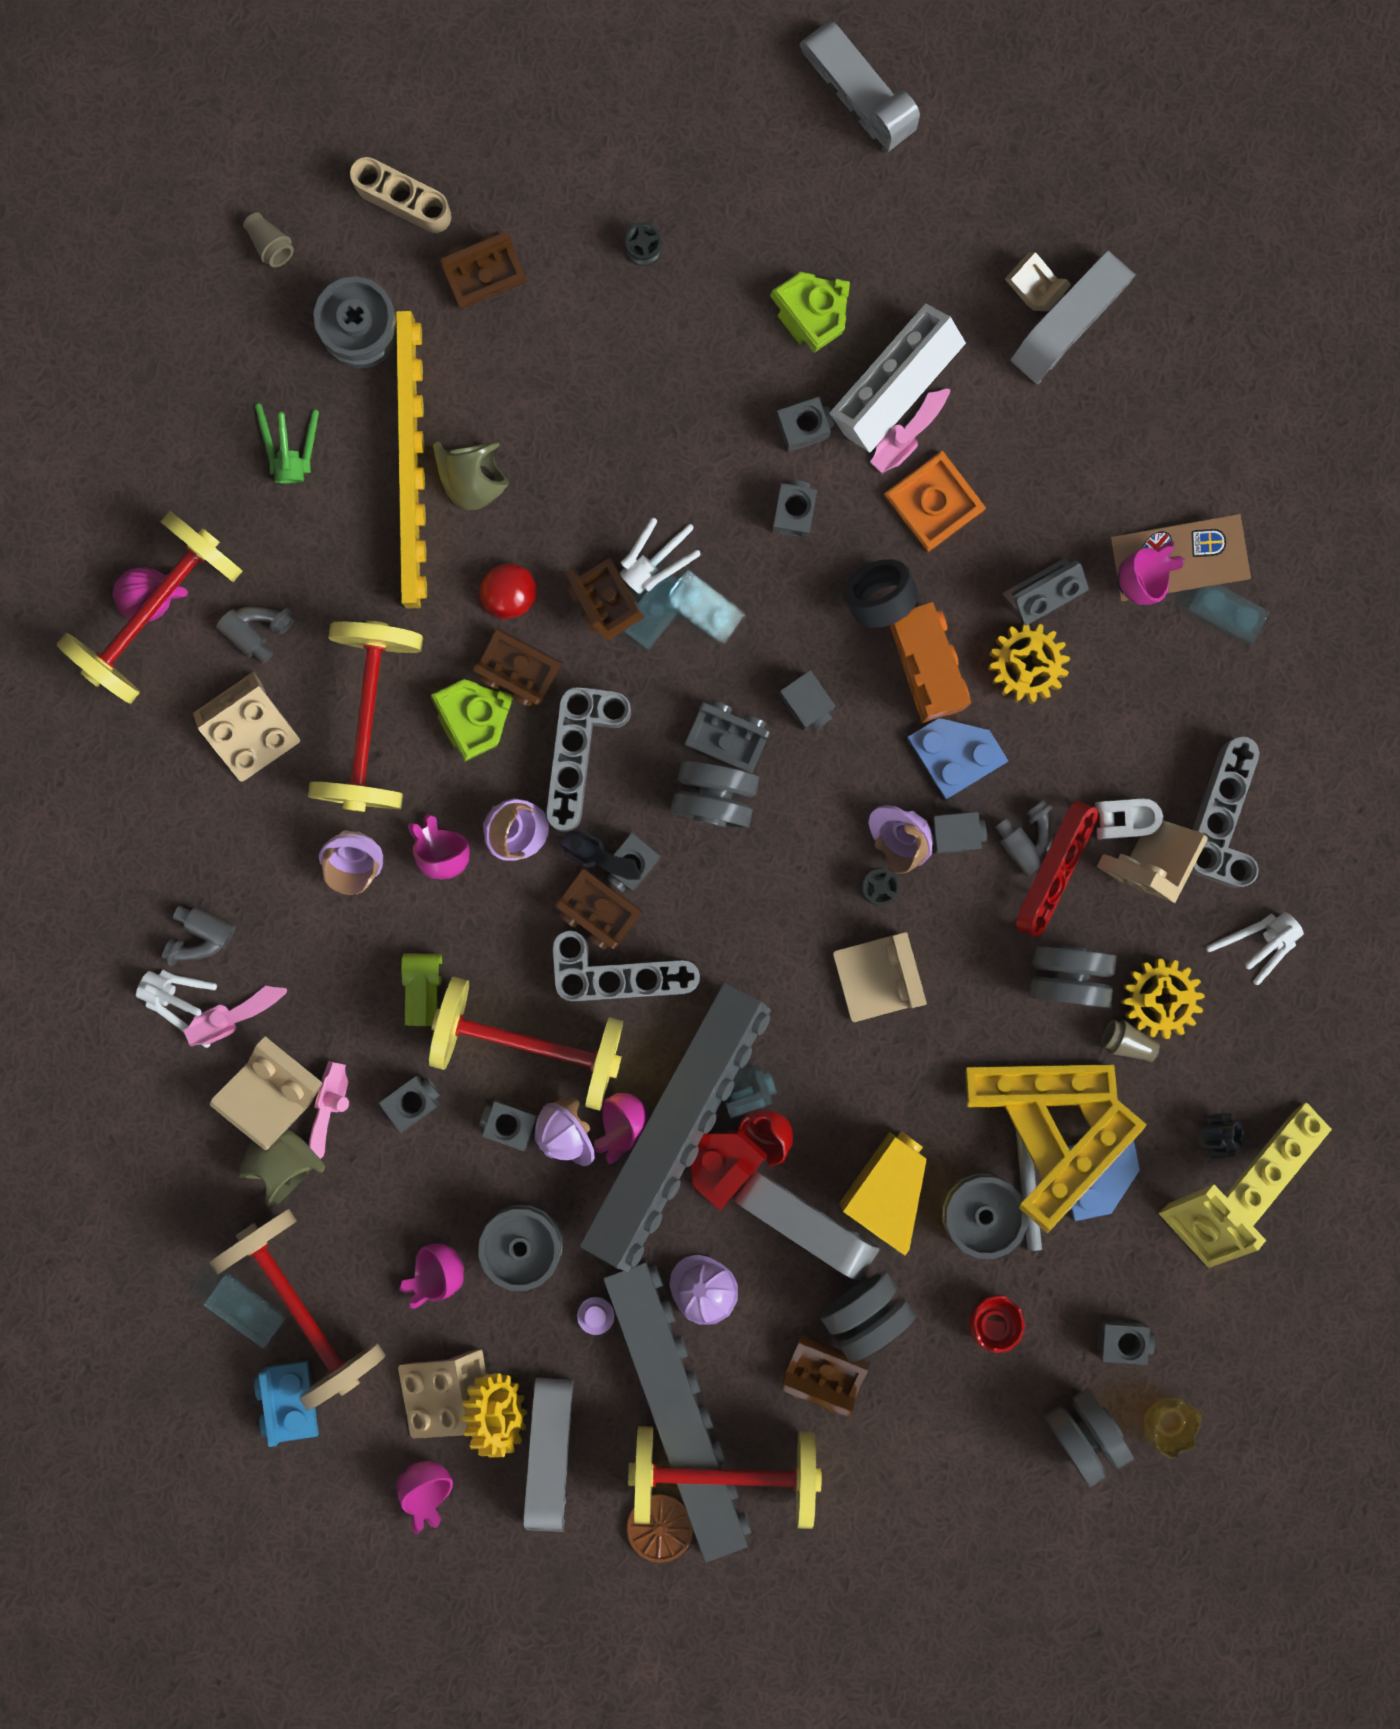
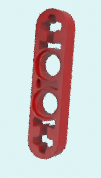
[1016,801,1098,937]

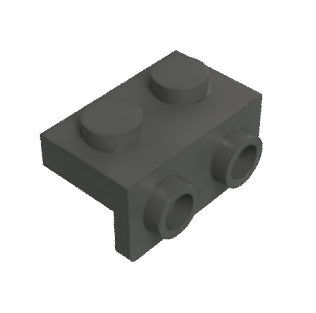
[1002,558,1089,626]
[685,700,770,774]

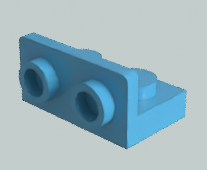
[254,1360,319,1447]

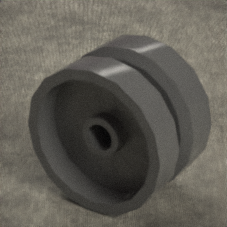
[313,276,397,369]
[671,761,759,829]
[1028,945,1116,1008]
[941,1172,1028,1259]
[478,1203,563,1291]
[819,1270,917,1362]
[1044,1388,1134,1488]

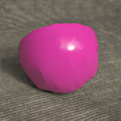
[1118,541,1185,605]
[112,567,188,622]
[408,813,470,880]
[594,1093,650,1164]
[399,1244,464,1309]
[396,1461,453,1534]

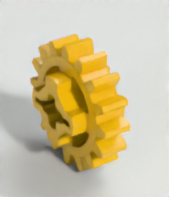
[988,624,1070,704]
[1121,959,1205,1039]
[461,1373,527,1458]

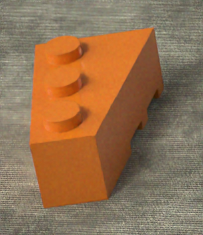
[890,602,971,724]

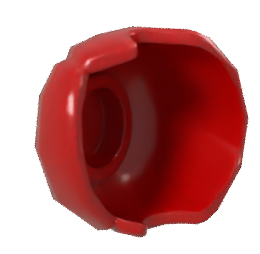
[479,563,537,620]
[737,1108,793,1166]
[968,1295,1025,1353]

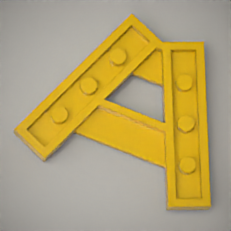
[965,1065,1147,1234]

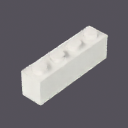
[829,303,966,452]

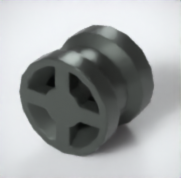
[625,223,662,266]
[861,869,899,906]

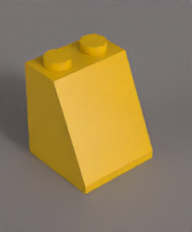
[839,1131,927,1256]

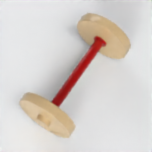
[209,1209,386,1411]

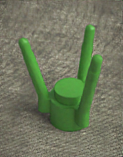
[255,403,319,484]

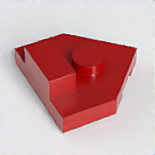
[691,1131,768,1210]

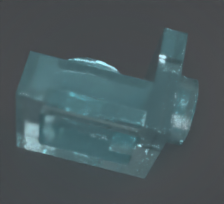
[726,1068,777,1118]

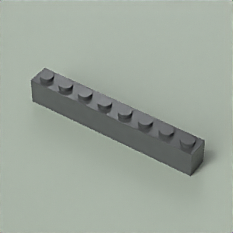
[580,983,771,1272]
[603,1259,752,1563]

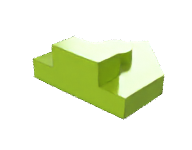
[770,272,850,353]
[430,679,513,762]

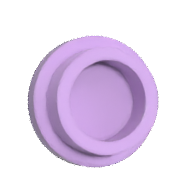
[577,1297,615,1335]

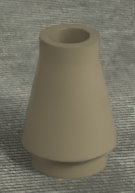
[243,212,294,267]
[1101,1020,1160,1062]

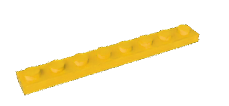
[396,311,427,608]

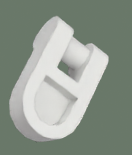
[1095,799,1163,839]

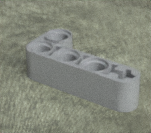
[800,20,920,153]
[1010,251,1136,385]
[547,687,631,832]
[1191,737,1260,888]
[553,931,700,1001]
[734,1170,880,1280]
[524,1377,573,1532]

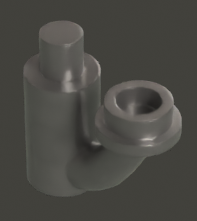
[216,606,295,664]
[996,800,1053,877]
[162,906,236,966]

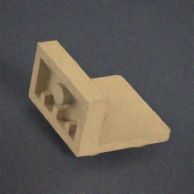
[193,672,300,782]
[1097,820,1208,903]
[833,932,927,1022]
[210,1037,322,1150]
[398,1349,487,1439]

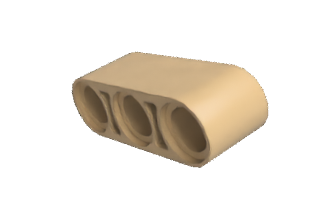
[350,157,452,233]

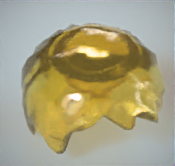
[1143,1397,1203,1459]

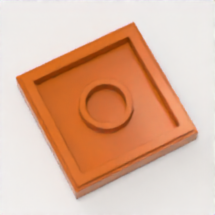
[884,450,986,553]

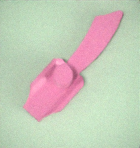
[870,388,950,474]
[183,985,287,1047]
[309,1061,349,1170]

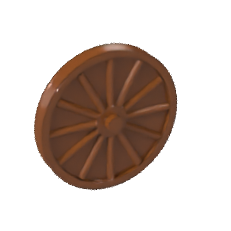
[627,1494,693,1563]

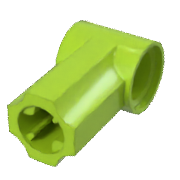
[401,953,442,1026]

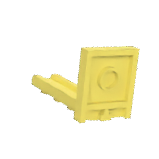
[1159,1102,1332,1268]

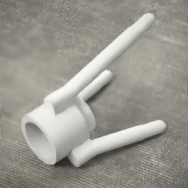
[619,518,700,594]
[1206,912,1304,985]
[136,970,217,1048]

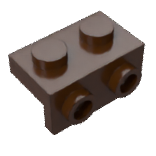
[440,232,527,310]
[565,557,645,641]
[473,628,563,706]
[555,868,643,950]
[781,1335,870,1417]

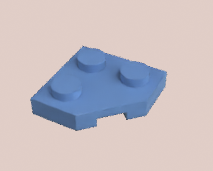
[907,718,1008,800]
[1067,1141,1140,1221]

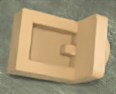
[1005,252,1071,311]

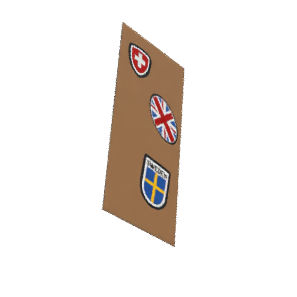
[1111,514,1251,601]

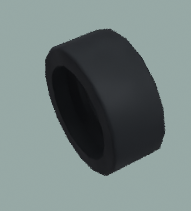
[844,559,918,628]

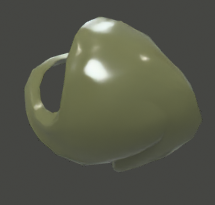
[433,441,509,511]
[238,1130,325,1208]

